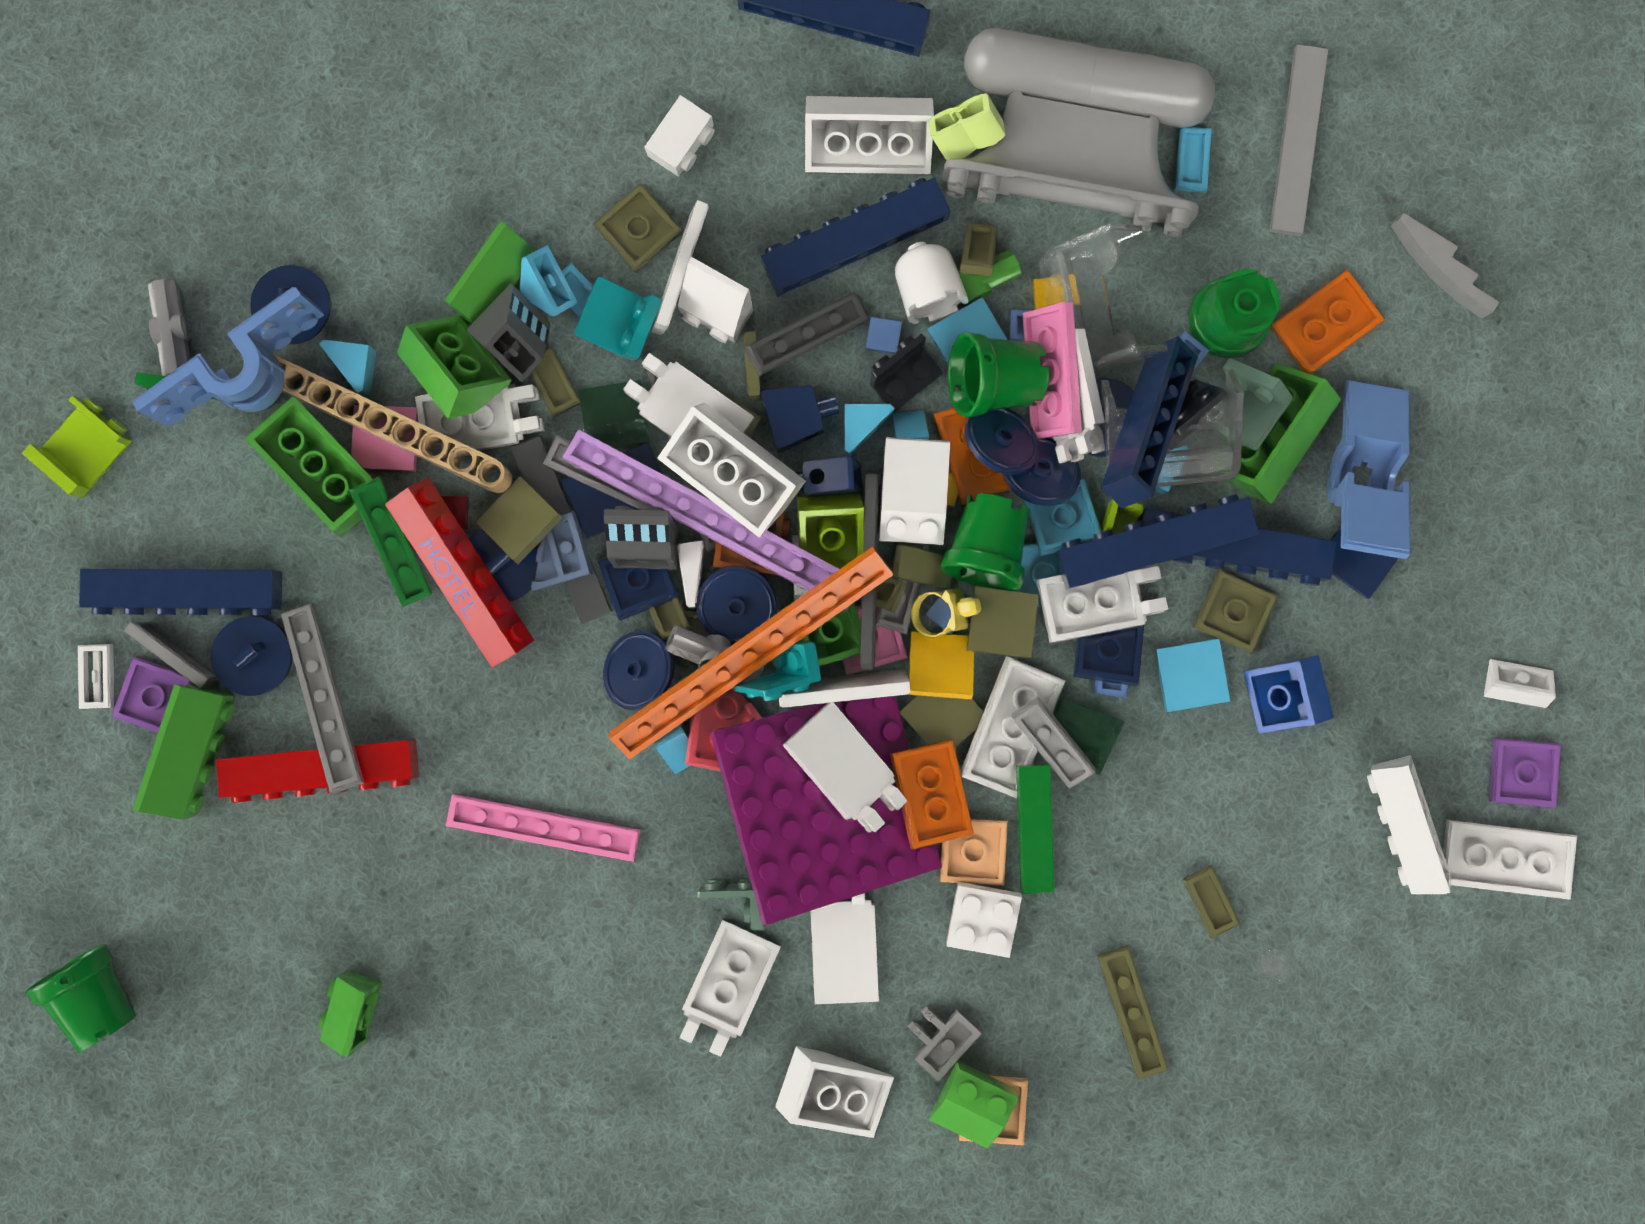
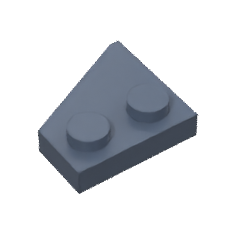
[531,512,593,591]

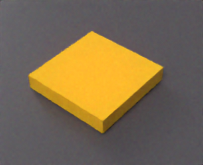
[908,632,974,699]

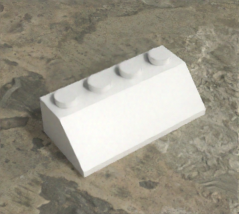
[805,96,934,174]
[658,403,806,538]
[1367,755,1451,894]

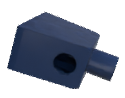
[761,385,839,453]
[795,456,863,496]

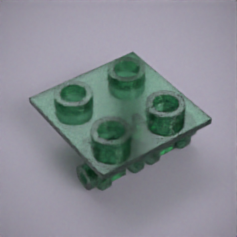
[578,380,651,448]
[1056,698,1125,775]

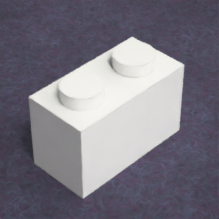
[645,95,715,177]

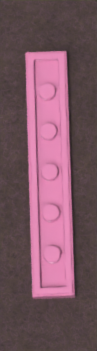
[446,794,641,862]

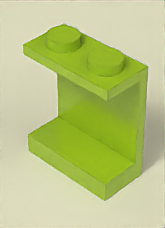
[21,395,132,498]

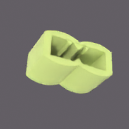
[929,94,1006,160]

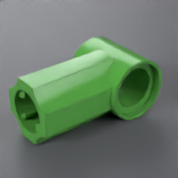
[958,249,1022,304]

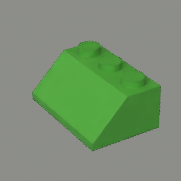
[444,221,536,323]
[397,315,511,419]

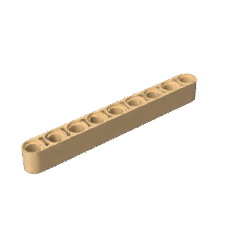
[274,355,512,493]

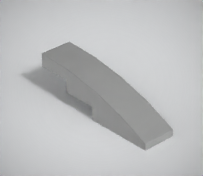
[1391,213,1499,319]

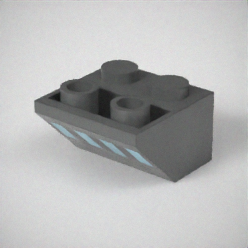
[467,283,550,382]
[604,506,680,570]

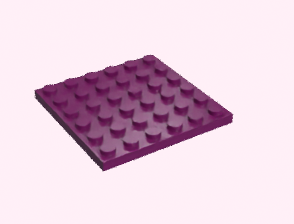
[710,696,942,925]

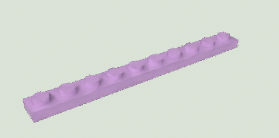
[563,429,849,612]

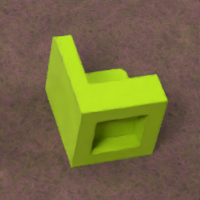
[1101,499,1144,535]

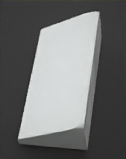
[1484,659,1556,708]

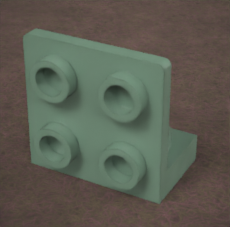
[1206,358,1293,450]
[697,878,765,930]

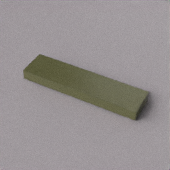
[1097,945,1169,1080]

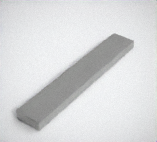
[1269,44,1328,236]
[281,603,364,794]

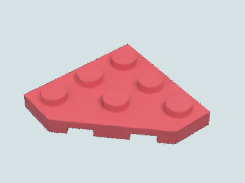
[685,687,762,771]

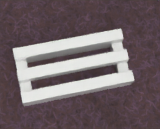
[78,644,114,709]

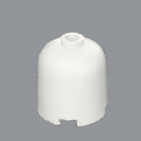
[895,242,968,324]

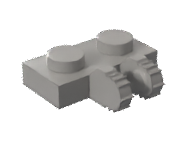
[908,1006,982,1082]

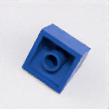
[1244,655,1334,734]

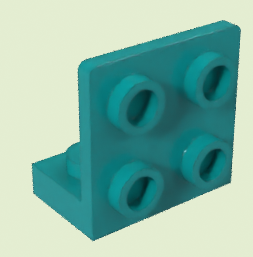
[574,277,662,361]
[734,640,821,701]

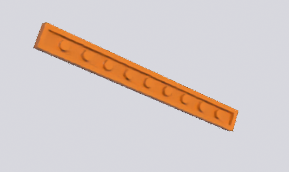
[609,546,893,760]

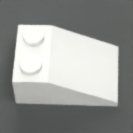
[678,257,753,343]
[879,437,950,545]
[775,1046,894,1138]

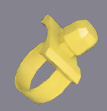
[911,588,981,637]

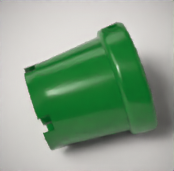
[1188,269,1280,359]
[947,332,1049,418]
[941,493,1030,591]
[25,944,137,1053]

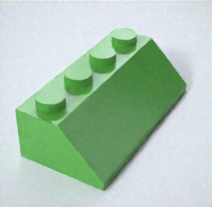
[1207,363,1341,505]
[245,396,373,537]
[133,684,235,819]

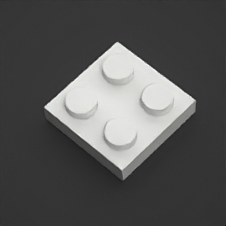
[946,882,1022,958]

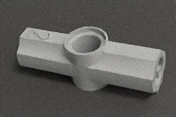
[148,279,192,376]
[665,625,764,682]

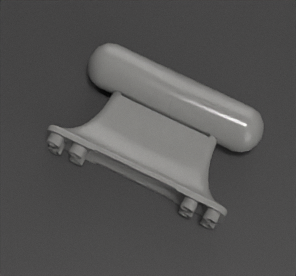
[942,27,1216,237]

